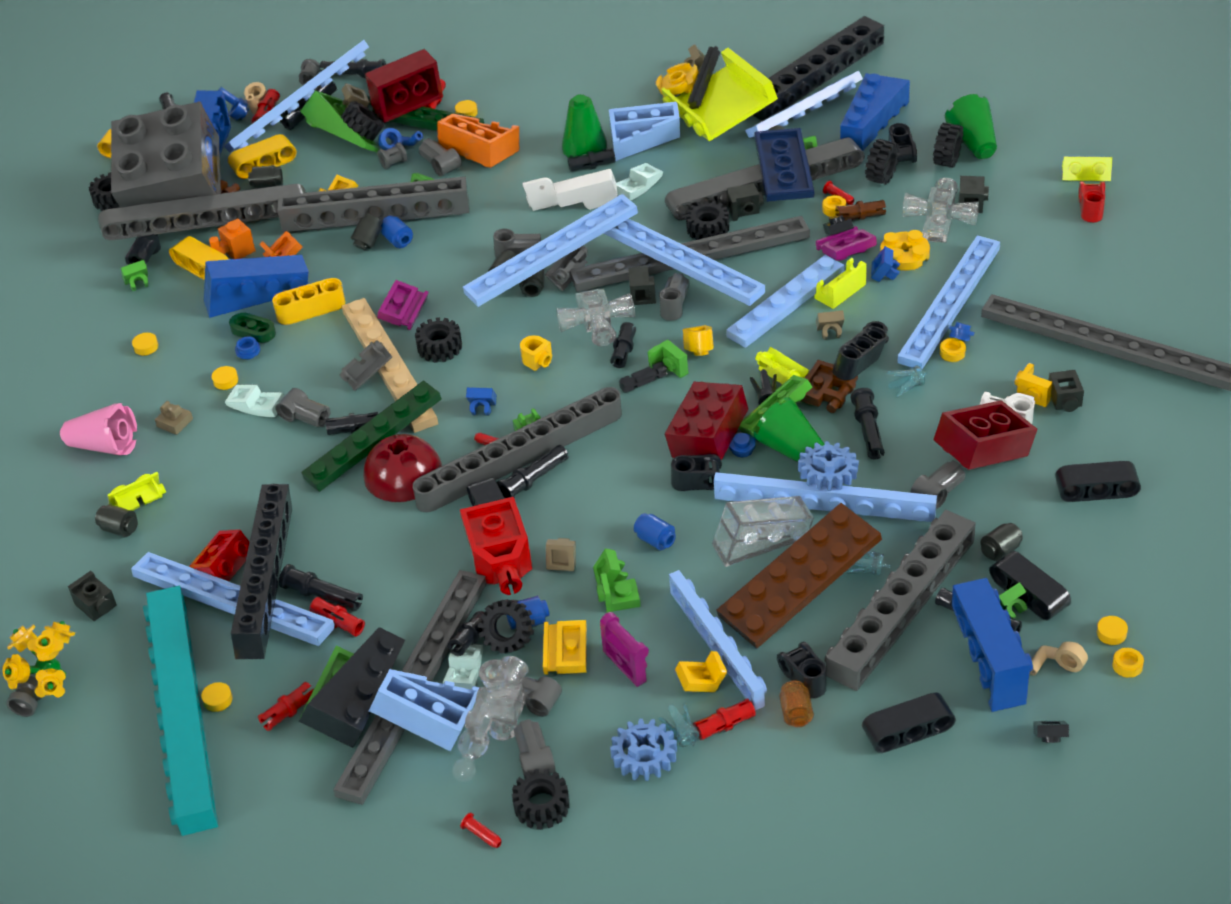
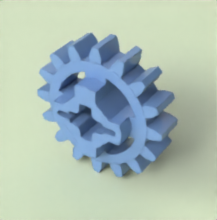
[798,441,859,491]
[610,718,677,781]

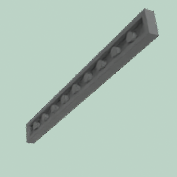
[570,216,810,292]
[981,294,1231,391]
[333,570,487,805]

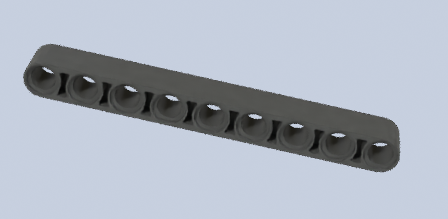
[665,138,865,221]
[98,184,307,240]
[413,387,622,512]

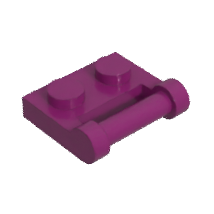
[600,612,649,687]

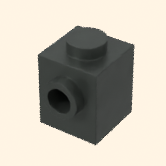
[958,176,989,213]

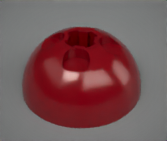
[363,434,442,502]

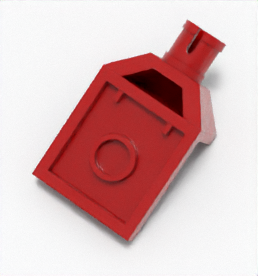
[460,497,532,595]

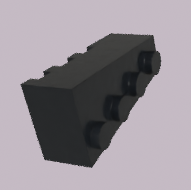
[298,627,405,748]

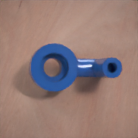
[218,87,249,121]
[378,128,423,150]

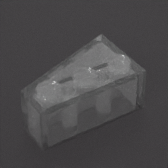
[712,496,814,567]

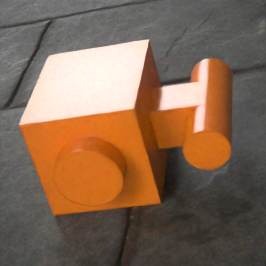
[209,218,256,259]

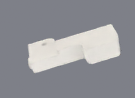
[523,169,618,211]

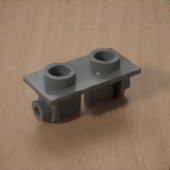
[545,246,588,292]
[339,340,392,391]

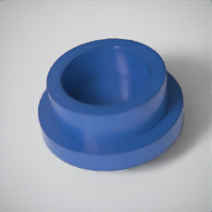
[949,322,975,341]
[235,337,261,359]
[729,433,756,458]

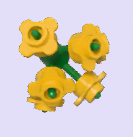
[3,621,75,697]

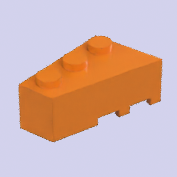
[437,114,519,168]

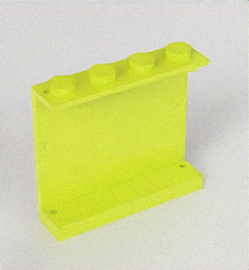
[661,48,778,142]

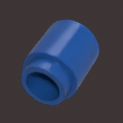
[381,216,413,248]
[634,513,676,550]
[506,596,550,630]

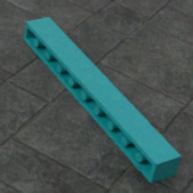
[143,585,219,836]

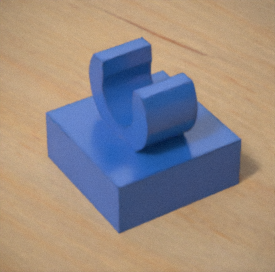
[871,246,900,282]
[466,387,497,415]

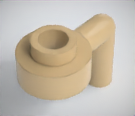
[244,82,267,115]
[1029,642,1088,676]

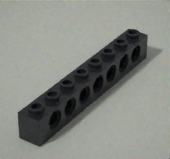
[752,16,884,121]
[231,484,292,659]

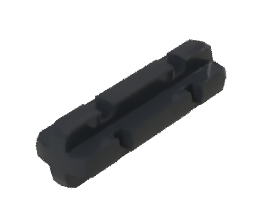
[619,362,668,393]

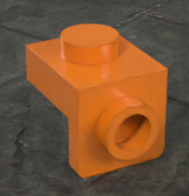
[259,231,303,257]

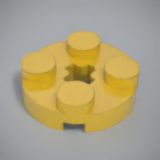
[656,63,699,97]
[880,230,930,270]

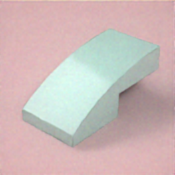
[616,163,663,201]
[225,385,284,417]
[443,644,483,689]

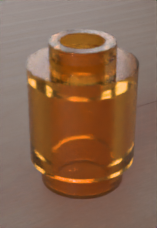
[779,681,814,727]

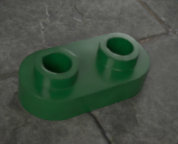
[229,312,276,343]

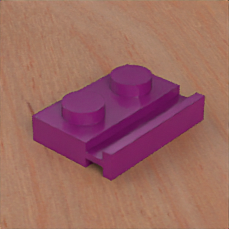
[816,226,877,261]
[377,280,429,330]

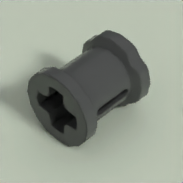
[298,59,320,85]
[378,142,407,169]

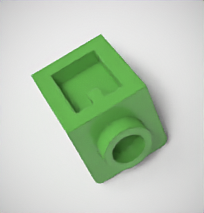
[648,339,688,378]
[596,573,641,612]

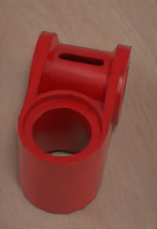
[1078,181,1105,223]

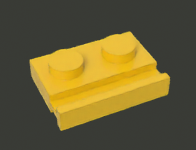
[543,620,587,675]

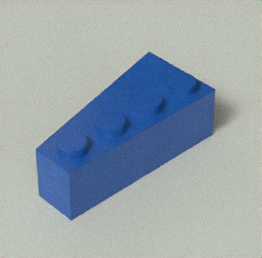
[204,255,309,318]
[952,578,1033,712]

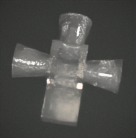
[902,178,979,243]
[556,289,635,346]
[465,656,529,745]

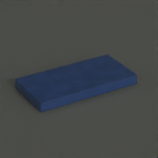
[754,128,815,202]

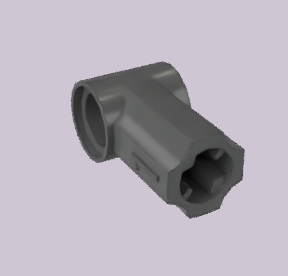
[419,138,461,176]
[493,228,541,258]
[659,273,689,321]
[275,388,331,428]
[911,460,965,509]
[498,671,562,717]
[513,719,556,776]

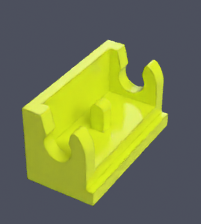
[814,258,867,309]

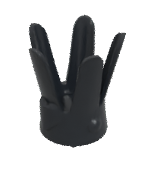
[750,369,777,405]

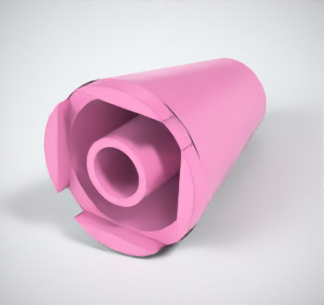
[60,403,137,456]

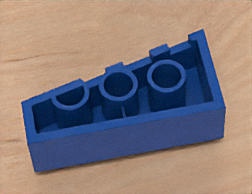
[840,73,910,151]
[194,90,231,155]

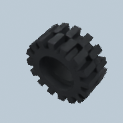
[341,101,385,141]
[933,122,964,168]
[865,139,900,185]
[89,172,120,211]
[686,201,730,240]
[415,317,462,363]
[478,599,535,653]
[512,769,570,829]

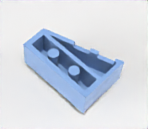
[609,102,680,161]
[369,669,482,751]

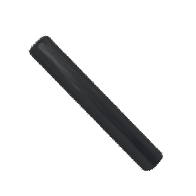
[687,46,720,109]

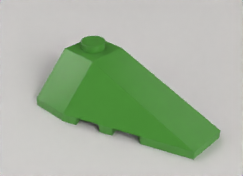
[300,90,380,153]

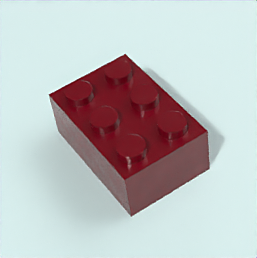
[365,48,443,123]
[664,381,749,460]
[933,400,1038,470]

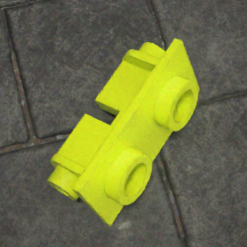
[1062,156,1112,181]
[755,347,810,384]
[108,472,166,511]

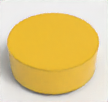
[455,100,478,117]
[822,195,846,217]
[132,333,159,356]
[939,338,966,362]
[212,366,238,390]
[1097,616,1128,645]
[1112,648,1144,678]
[201,682,233,712]

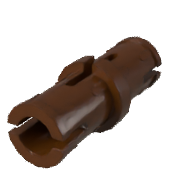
[835,200,886,220]

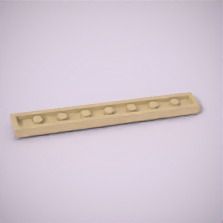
[342,298,438,433]

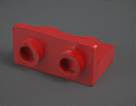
[189,529,250,581]

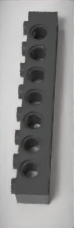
[277,176,470,232]
[824,509,976,691]

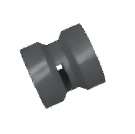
[6,676,42,717]

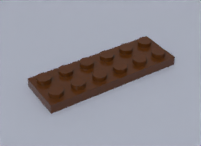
[716,503,882,649]

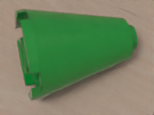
[562,94,607,157]
[945,94,997,159]
[753,397,825,462]

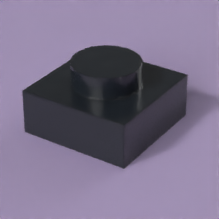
[823,215,854,235]
[1033,721,1069,743]

